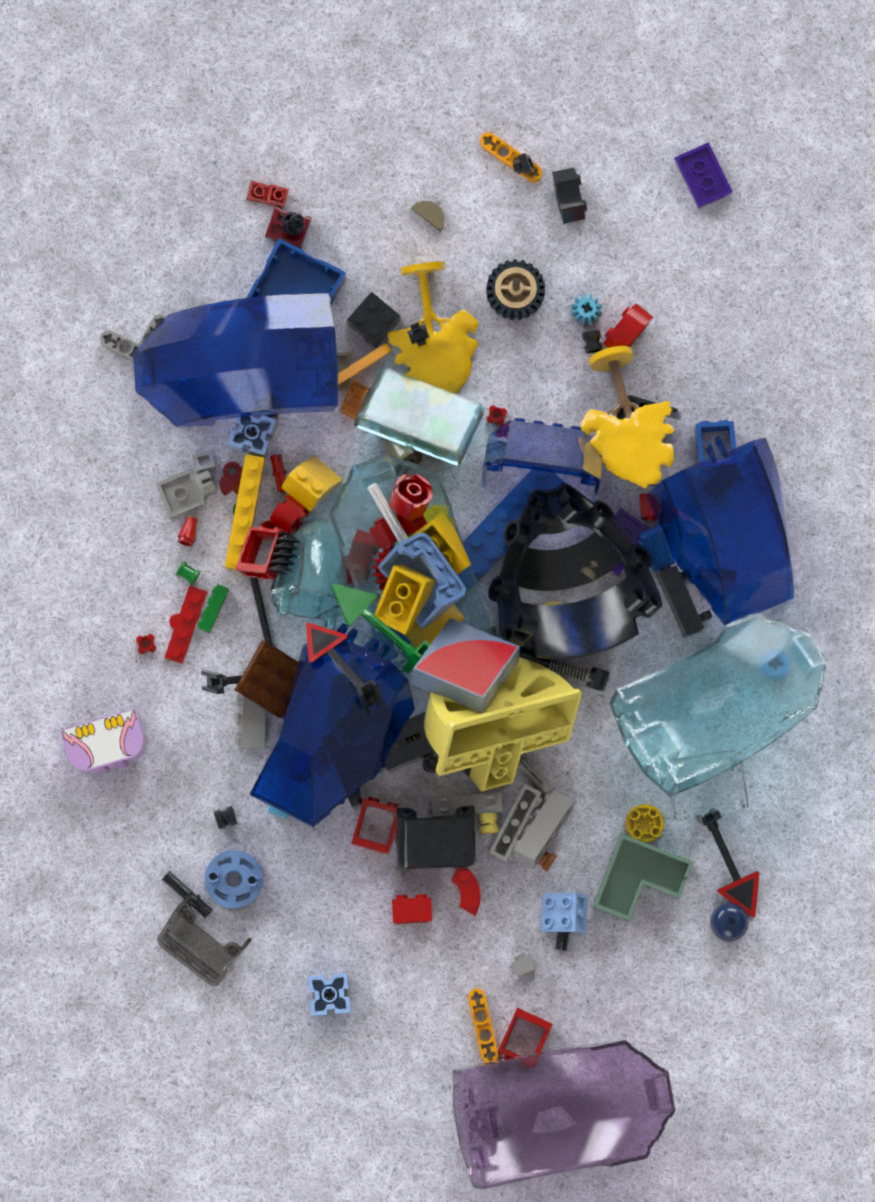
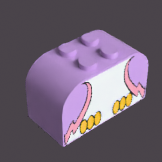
[60,709,146,775]

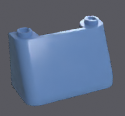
[377,533,466,629]

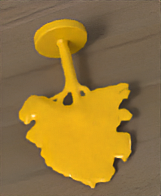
[387,261,479,407]

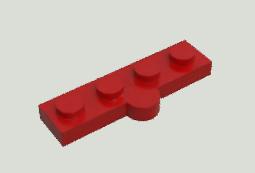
[164,586,208,664]

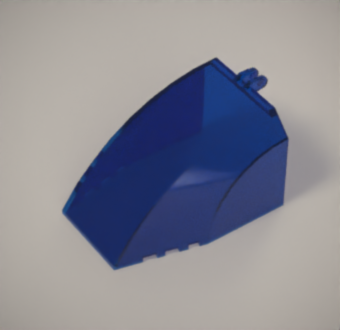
[646,436,794,627]

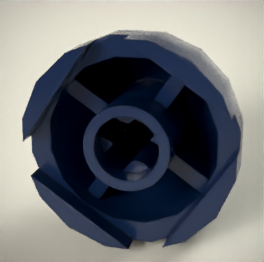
[710,903,749,942]

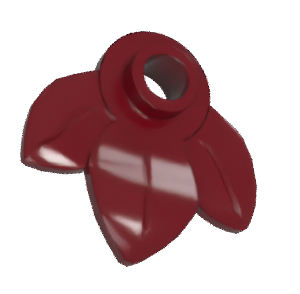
[219,461,243,496]

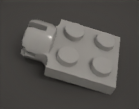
[156,469,217,519]

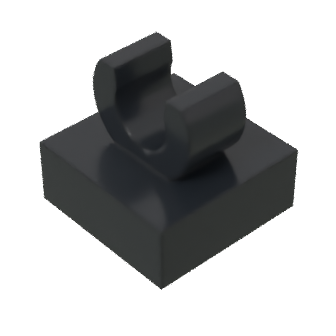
[513,153,536,176]

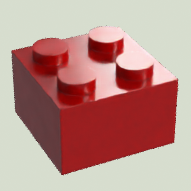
[392,894,432,924]

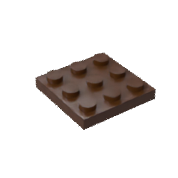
[234,640,309,719]

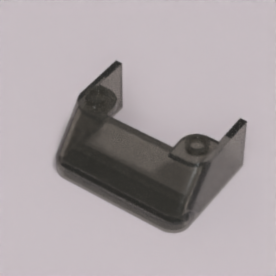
[157,892,252,987]

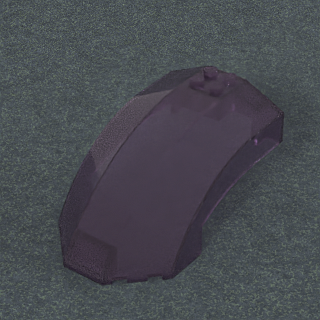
[452,1040,676,1189]

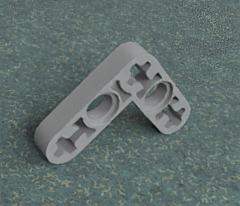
[100,314,169,366]

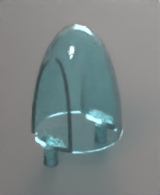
[271,518,348,631]

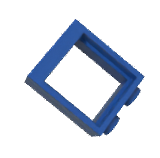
[694,419,738,473]

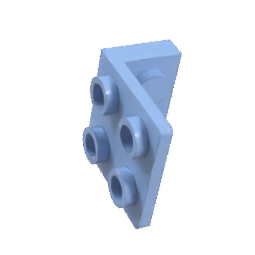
[541,892,588,934]

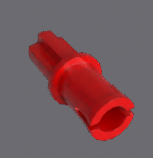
[270,454,287,493]

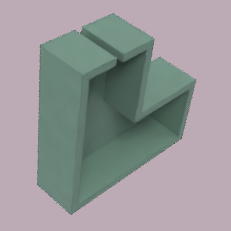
[592,834,694,922]

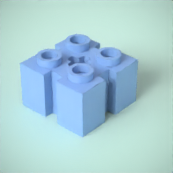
[228,408,277,459]
[308,973,351,1016]

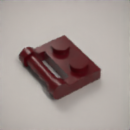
[265,206,312,249]

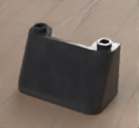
[395,806,475,869]

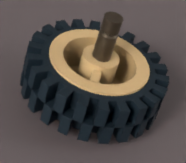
[486,259,545,320]

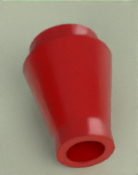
[177,517,198,546]

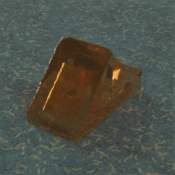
[339,379,370,420]

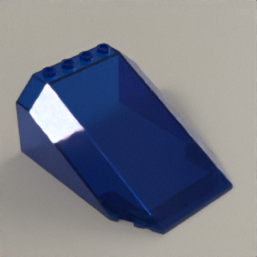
[481,418,602,503]

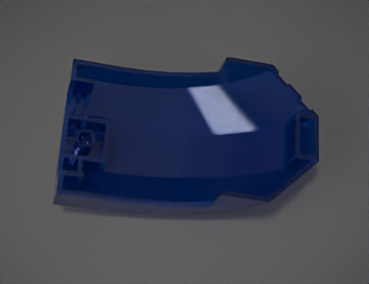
[132,293,338,427]

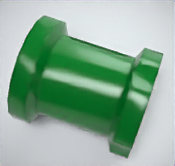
[176,561,201,586]

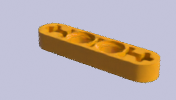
[480,132,542,183]
[327,343,392,390]
[468,988,498,1064]

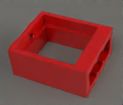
[235,526,284,580]
[351,796,399,855]
[498,1008,553,1069]

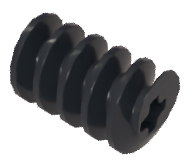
[268,532,300,575]

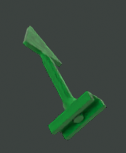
[331,584,430,674]

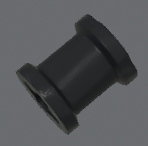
[423,755,438,773]

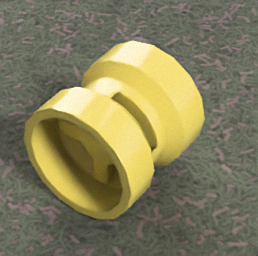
[479,813,499,834]

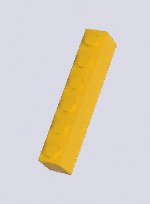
[225,454,266,571]

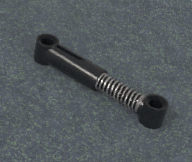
[496,636,610,691]

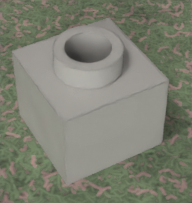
[512,953,536,977]

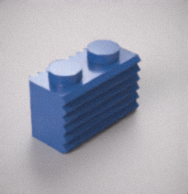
[637,525,676,572]

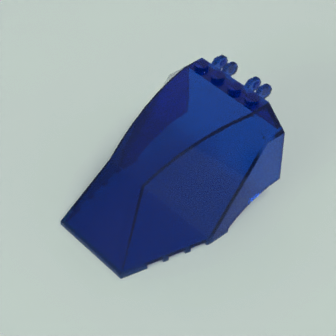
[250,623,415,828]

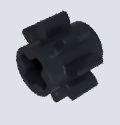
[282,212,305,235]
[407,322,430,347]

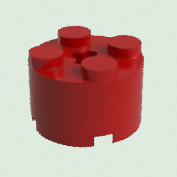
[389,474,433,521]
[269,494,313,535]

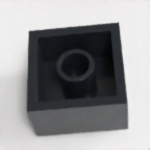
[347,292,401,348]

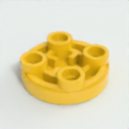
[625,804,664,843]

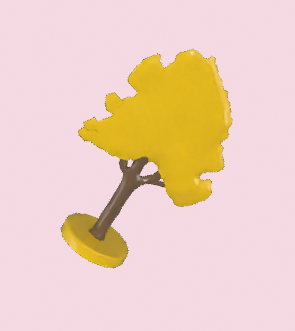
[580,346,674,489]

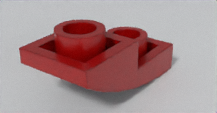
[246,180,289,207]

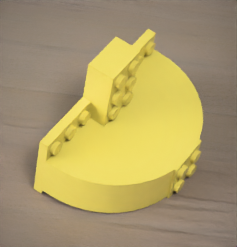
[424,657,582,792]

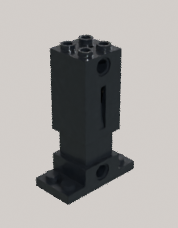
[322,712,436,809]

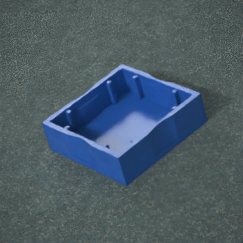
[243,238,347,343]

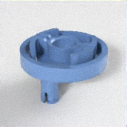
[205,850,263,909]

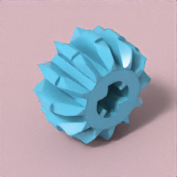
[571,294,602,326]

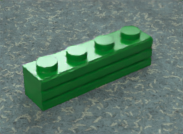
[197,584,229,633]

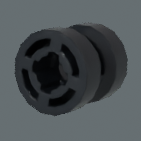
[582,330,603,354]
[214,806,238,830]

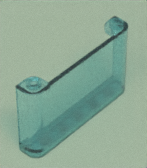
[354,368,485,467]

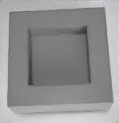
[193,451,216,474]

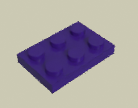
[674,142,733,209]
[611,508,650,576]

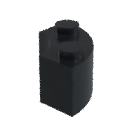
[552,167,587,224]

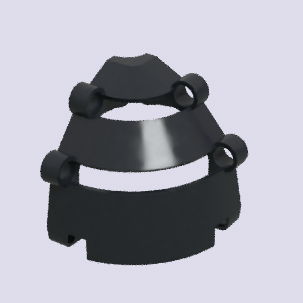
[488,482,662,659]

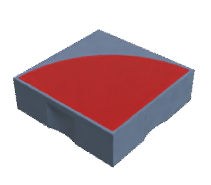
[413,618,520,713]

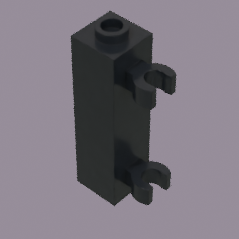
[656,565,713,638]

